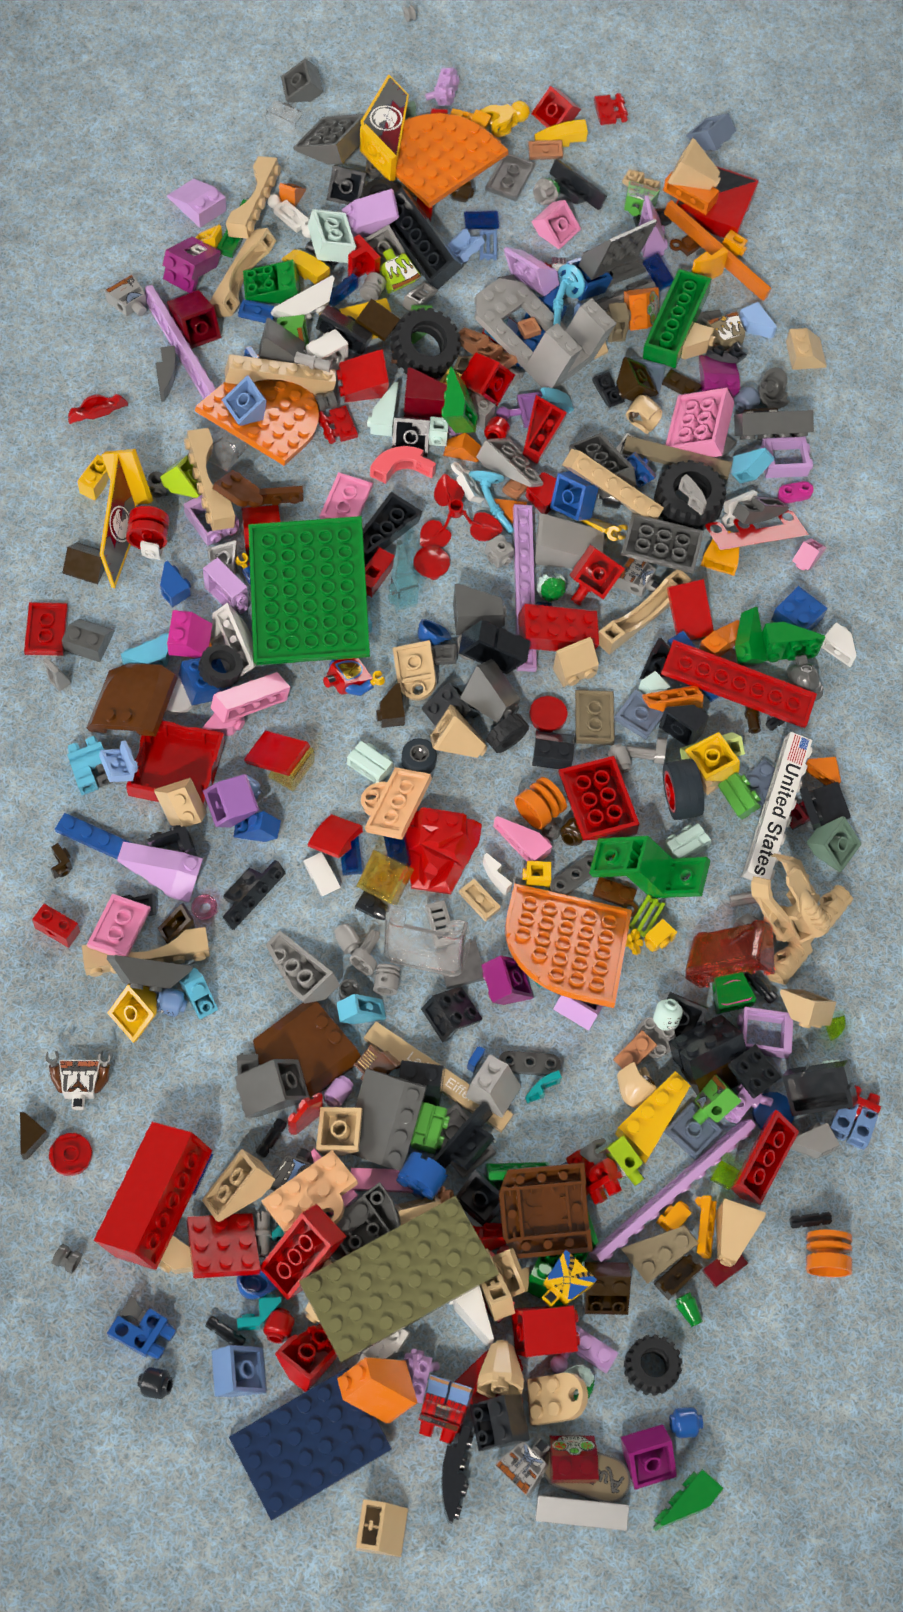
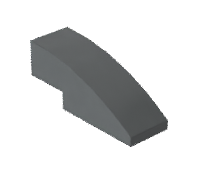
[155,346,177,402]
[732,496,789,524]

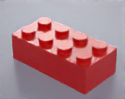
[518,604,599,651]
[260,1204,346,1300]

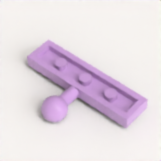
[543,1304,619,1374]

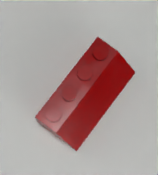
[731,1110,799,1205]

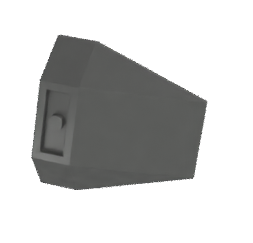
[329,1182,401,1262]

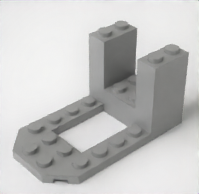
[474,278,617,389]

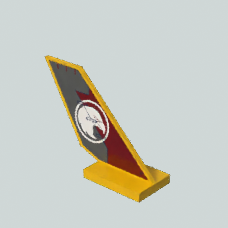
[360,74,409,181]
[100,449,153,588]

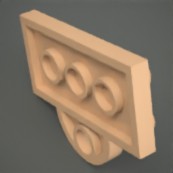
[361,767,432,840]
[261,1150,358,1233]

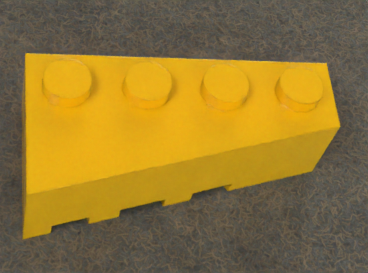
[615,1071,691,1164]

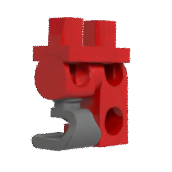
[566,1138,623,1205]

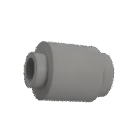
[607,744,632,774]
[334,923,362,955]

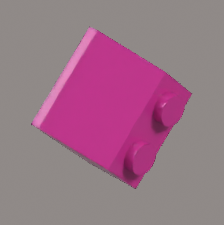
[167,610,213,658]

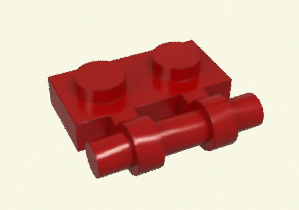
[594,93,628,125]
[318,406,358,444]

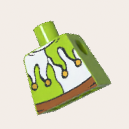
[380,248,421,294]
[598,1135,645,1186]

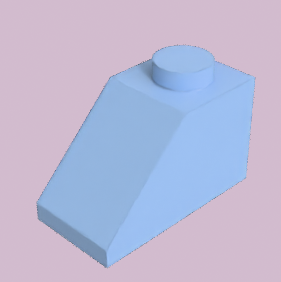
[739,302,777,338]

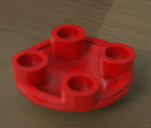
[413,546,450,580]

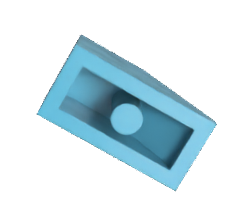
[337,994,386,1024]

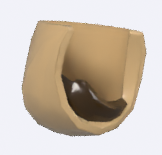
[625,395,662,434]
[617,1062,657,1108]

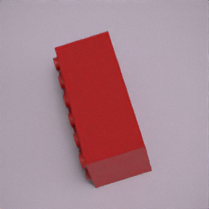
[93,1122,213,1270]

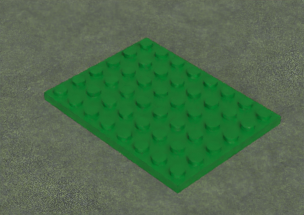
[248,516,370,665]

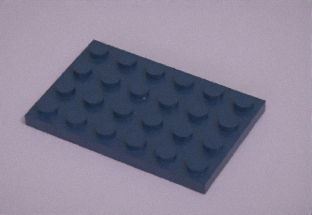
[229,1367,392,1521]

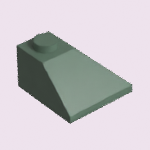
[806,816,861,872]

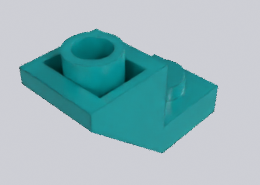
[237,1294,282,1331]

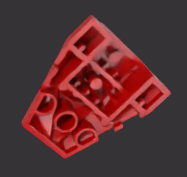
[403,807,482,895]

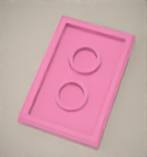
[320,472,373,519]
[87,894,151,957]

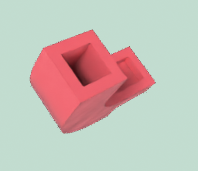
[370,446,436,484]

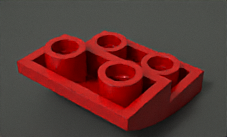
[307,814,363,858]

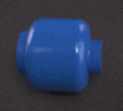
[669,1407,703,1438]

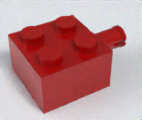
[569,544,625,606]

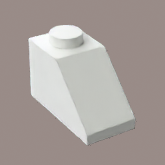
[821,623,856,667]

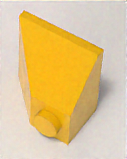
[685,732,740,781]
[107,984,157,1043]

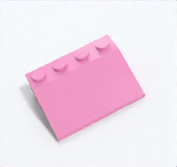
[666,388,734,457]

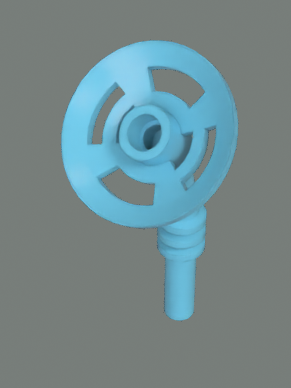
[553,264,585,326]
[469,471,513,534]

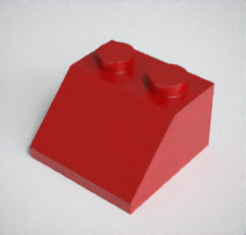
[531,86,581,128]

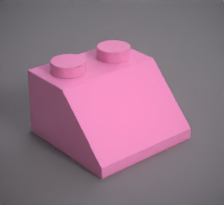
[531,200,581,249]

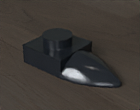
[355,890,396,920]

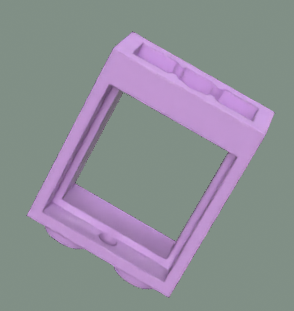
[760,437,813,478]
[184,495,240,546]
[203,558,249,614]
[737,1007,793,1059]

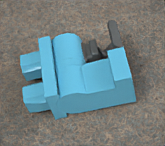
[67,736,113,795]

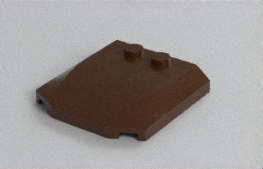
[86,663,178,736]
[253,1001,361,1099]
[499,1162,593,1259]

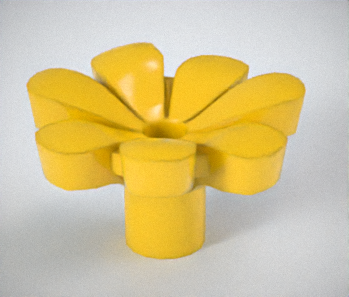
[626,928,644,955]

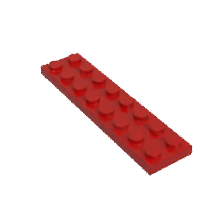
[661,640,817,728]

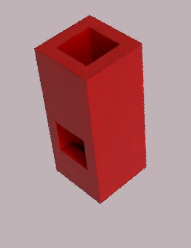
[365,547,396,598]

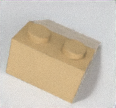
[202,1149,275,1222]

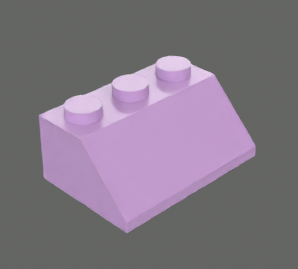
[504,247,560,296]

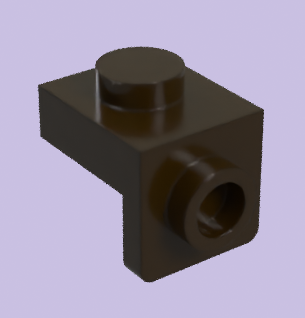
[51,843,72,879]

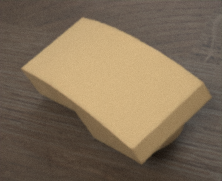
[622,169,661,189]

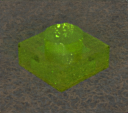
[710,1160,740,1190]

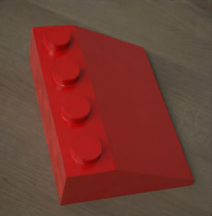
[558,756,640,841]

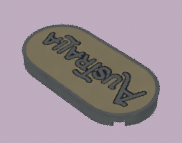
[542,1450,631,1503]

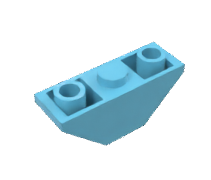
[121,633,171,667]

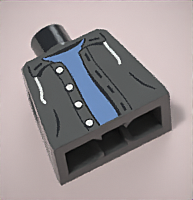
[270,1148,312,1191]

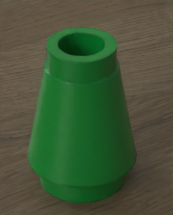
[675,1292,703,1327]

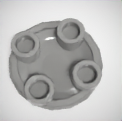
[634,1017,676,1058]

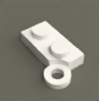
[451,462,485,503]
[722,490,757,528]

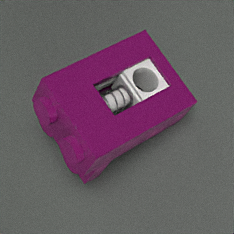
[162,236,221,293]

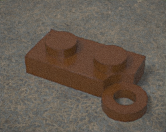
[669,229,707,256]
[592,877,638,917]

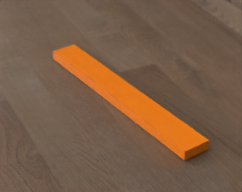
[664,200,772,301]

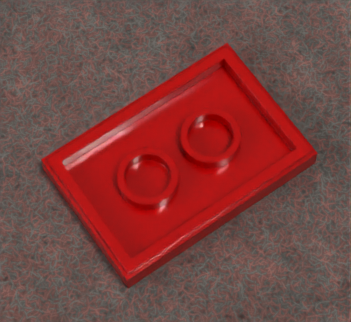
[666,579,714,640]
[24,602,68,656]
[244,730,310,776]

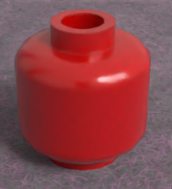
[484,416,510,439]
[263,1308,295,1344]

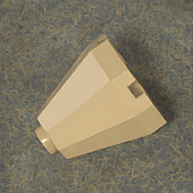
[477,1340,524,1398]

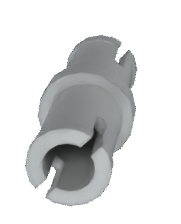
[294,351,332,372]
[255,1211,272,1258]

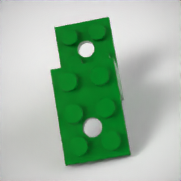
[589,836,711,898]

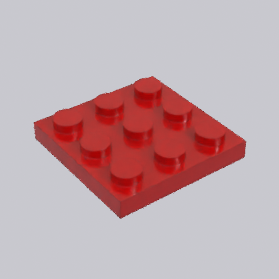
[186,1213,260,1279]

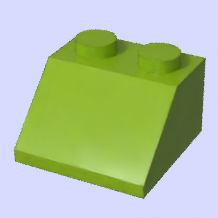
[160,455,201,498]

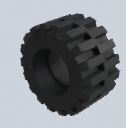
[624,1334,683,1396]

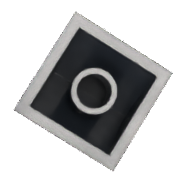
[667,992,708,1037]
[456,1169,500,1226]

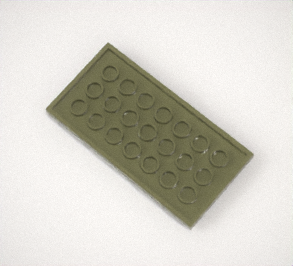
[299,1196,499,1363]

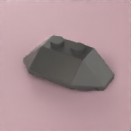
[107,955,193,992]

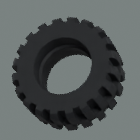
[390,307,461,379]
[654,460,726,530]

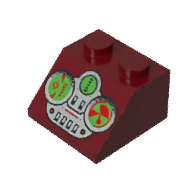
[549,1435,599,1483]

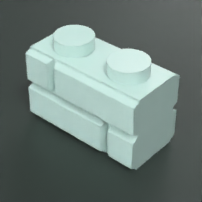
[347,741,393,783]
[663,823,711,858]

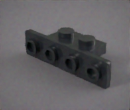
[549,159,607,210]
[223,860,286,930]
[433,1102,495,1171]

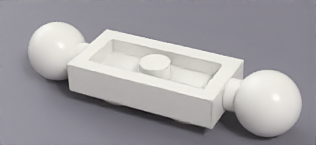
[267,194,311,238]

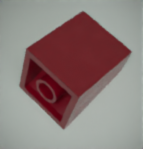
[167,290,221,349]
[404,368,447,418]

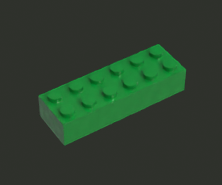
[642,269,712,369]

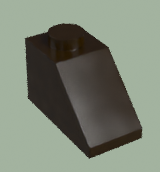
[376,683,405,728]

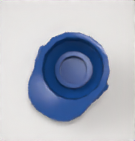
[417,619,451,645]
[236,1270,276,1300]

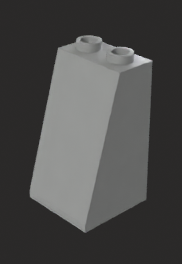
[534,514,607,569]

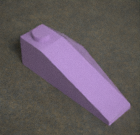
[117,842,203,903]

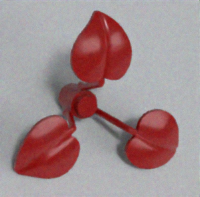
[420,473,503,548]

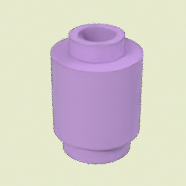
[323,1075,354,1107]

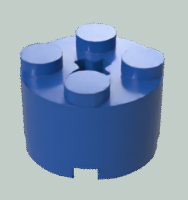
[396,1152,448,1200]

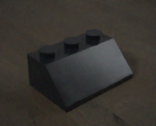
[316,305,373,355]

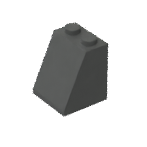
[258,318,306,364]
[453,584,507,636]
[460,659,521,723]
[235,1059,309,1117]

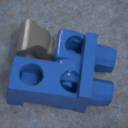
[107,1296,176,1360]

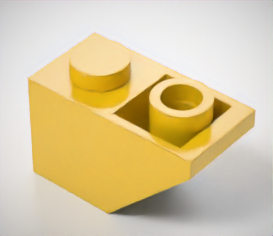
[77,454,109,501]

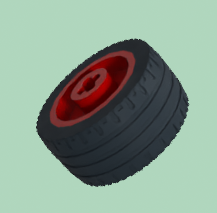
[663,759,705,820]

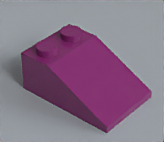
[698,355,740,400]

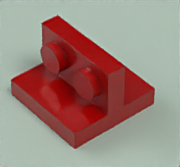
[348,234,381,281]

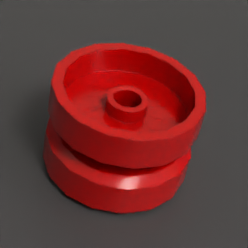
[126,506,170,549]

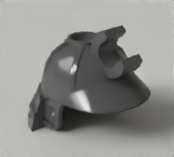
[757,367,790,409]
[787,655,824,701]

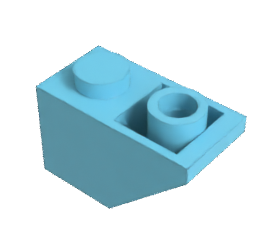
[731,447,774,483]
[179,967,218,1019]

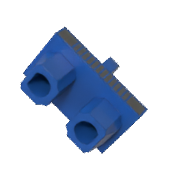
[625,452,657,488]

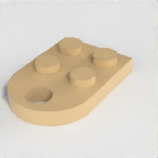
[393,640,437,701]
[527,1373,588,1426]

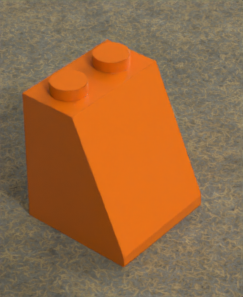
[337,1357,418,1423]

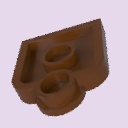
[212,470,263,507]

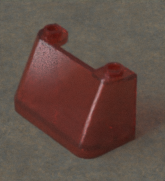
[685,920,775,988]

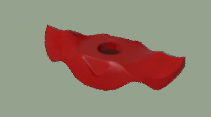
[68,394,128,424]

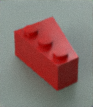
[522,395,567,464]

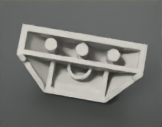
[271,275,334,321]
[210,603,256,677]

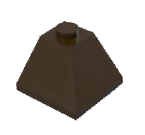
[616,356,659,402]

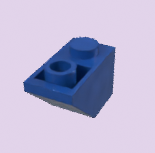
[160,561,191,608]
[233,811,281,842]

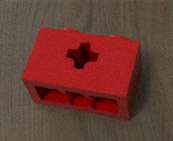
[32,904,81,948]

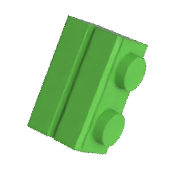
[718,772,761,819]
[411,1102,450,1154]

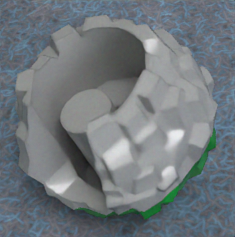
[533,177,560,205]

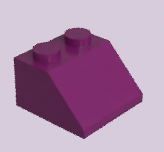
[481,955,534,1005]
[620,1424,677,1490]

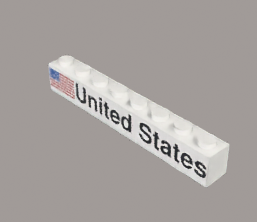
[741,732,813,881]

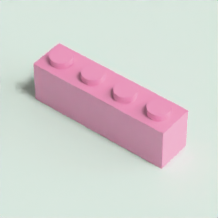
[211,672,290,723]

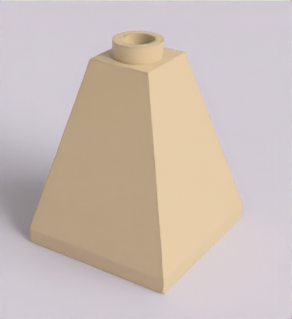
[667,138,721,190]
[430,704,487,758]
[716,1198,766,1267]

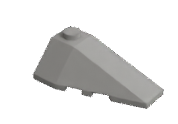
[476,438,543,487]
[265,931,340,1003]

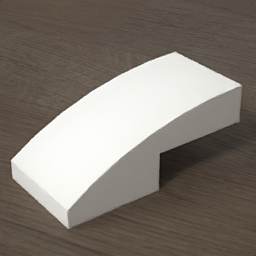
[303,852,341,897]
[483,853,512,896]

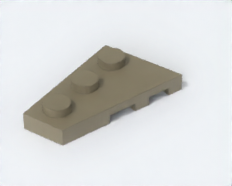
[621,1226,699,1284]

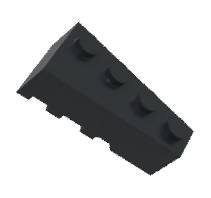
[363,492,422,564]

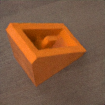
[279,183,306,208]
[443,433,482,463]
[806,757,841,785]

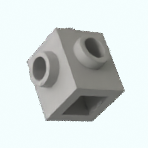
[485,534,514,568]

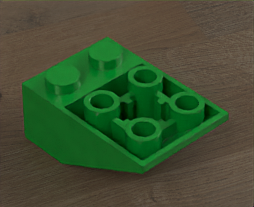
[243,260,301,304]
[441,367,478,433]
[762,622,825,663]
[526,1252,589,1305]
[653,1469,724,1531]

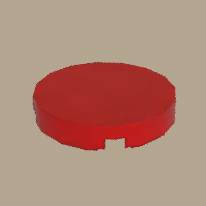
[529,696,568,732]
[49,1133,93,1176]

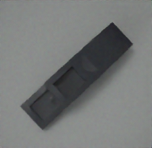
[441,1425,474,1524]

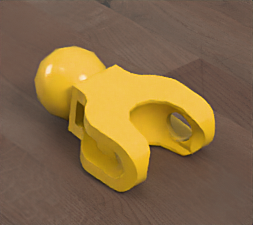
[480,101,530,138]

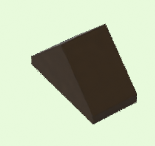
[158,903,195,944]
[20,1112,49,1160]

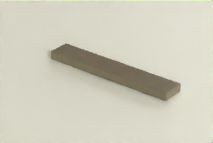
[622,436,732,480]

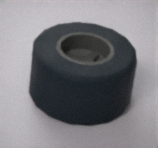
[401,738,437,774]

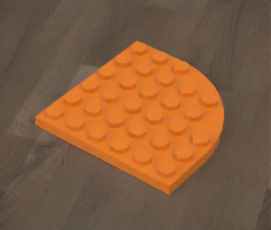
[396,113,508,208]
[195,353,319,466]
[505,883,632,1008]

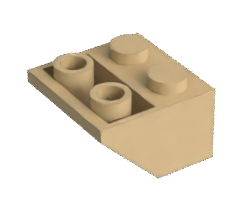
[355,1499,408,1557]

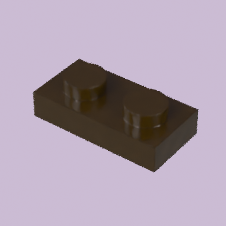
[662,369,702,395]

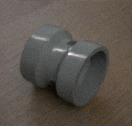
[315,391,337,412]
[339,979,360,1000]
[52,1244,82,1274]

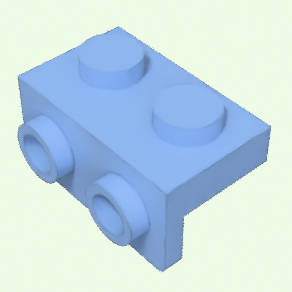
[448,229,485,263]
[99,741,138,782]

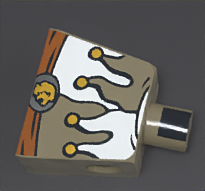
[706,312,745,350]

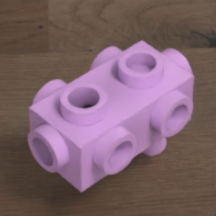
[425,68,459,106]
[724,1084,773,1124]
[403,1349,439,1404]

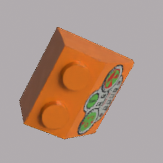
[624,287,659,331]

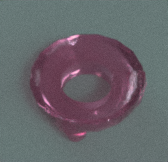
[191,894,218,920]

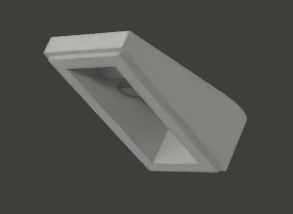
[403,281,438,311]
[44,658,71,691]
[425,900,456,947]

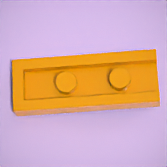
[695,1195,717,1259]

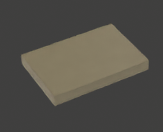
[575,690,615,745]

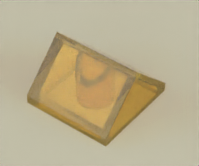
[268,747,315,792]

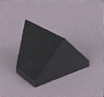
[639,638,670,679]

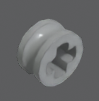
[403,5,416,22]

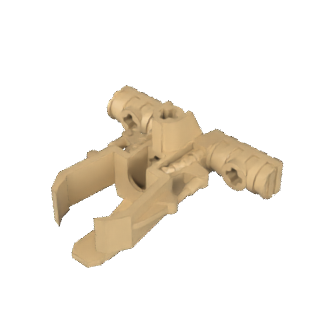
[751,853,853,985]

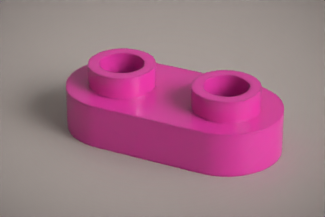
[777,481,814,503]

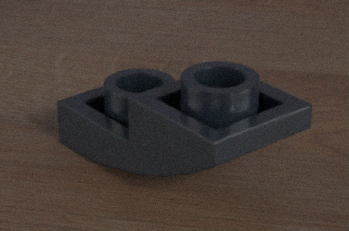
[706,344,747,363]
[592,372,625,408]

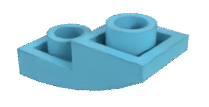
[540,387,574,413]

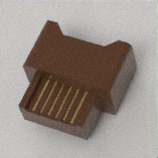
[354,1045,401,1081]

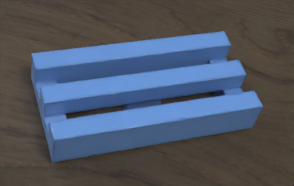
[479,230,497,261]

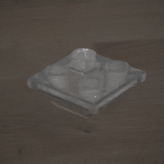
[208,427,248,471]

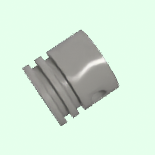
[359,272,386,301]
[373,964,401,996]

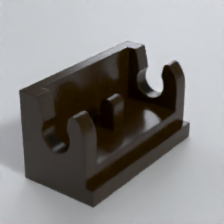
[654,1254,703,1301]

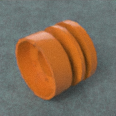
[514,777,567,830]
[806,1229,852,1277]

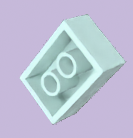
[308,209,356,263]

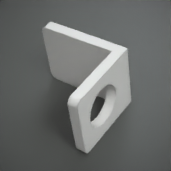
[140,541,165,560]

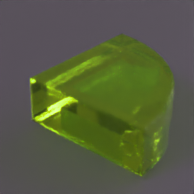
[825,1016,846,1041]

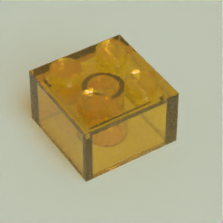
[356,850,414,905]

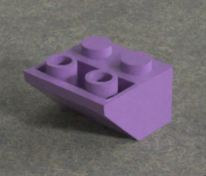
[203,774,260,828]

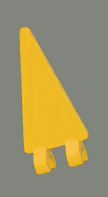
[581,517,628,541]

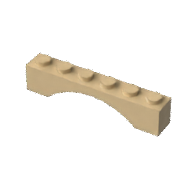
[226,156,281,239]
[209,228,276,318]
[225,354,336,395]
[184,428,235,531]
[562,449,664,519]
[599,570,692,655]
[82,927,210,977]

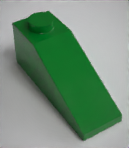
[735,607,767,666]

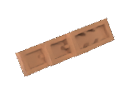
[459,327,518,369]

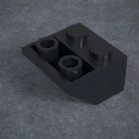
[470,1394,530,1451]

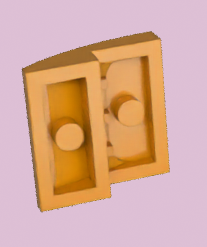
[691,247,728,279]

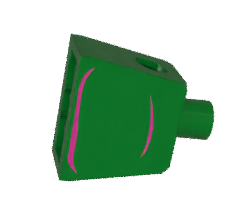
[712,964,757,1015]

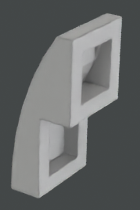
[678,474,707,515]

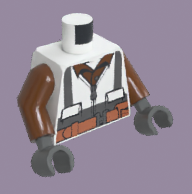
[46,1050,113,1110]

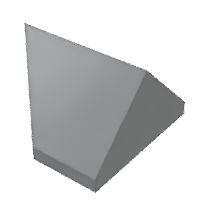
[207,540,237,574]

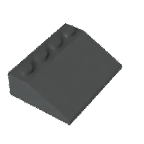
[293,114,365,166]
[578,219,657,279]
[621,513,704,574]
[351,1068,427,1171]

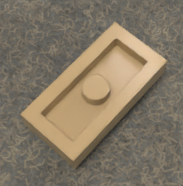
[459,879,501,922]

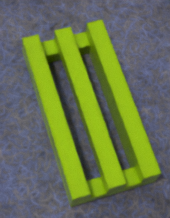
[629,894,665,938]

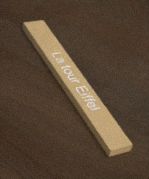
[364,1022,514,1133]

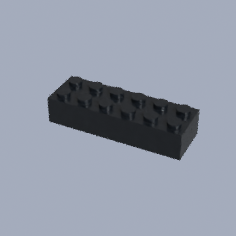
[389,187,464,290]

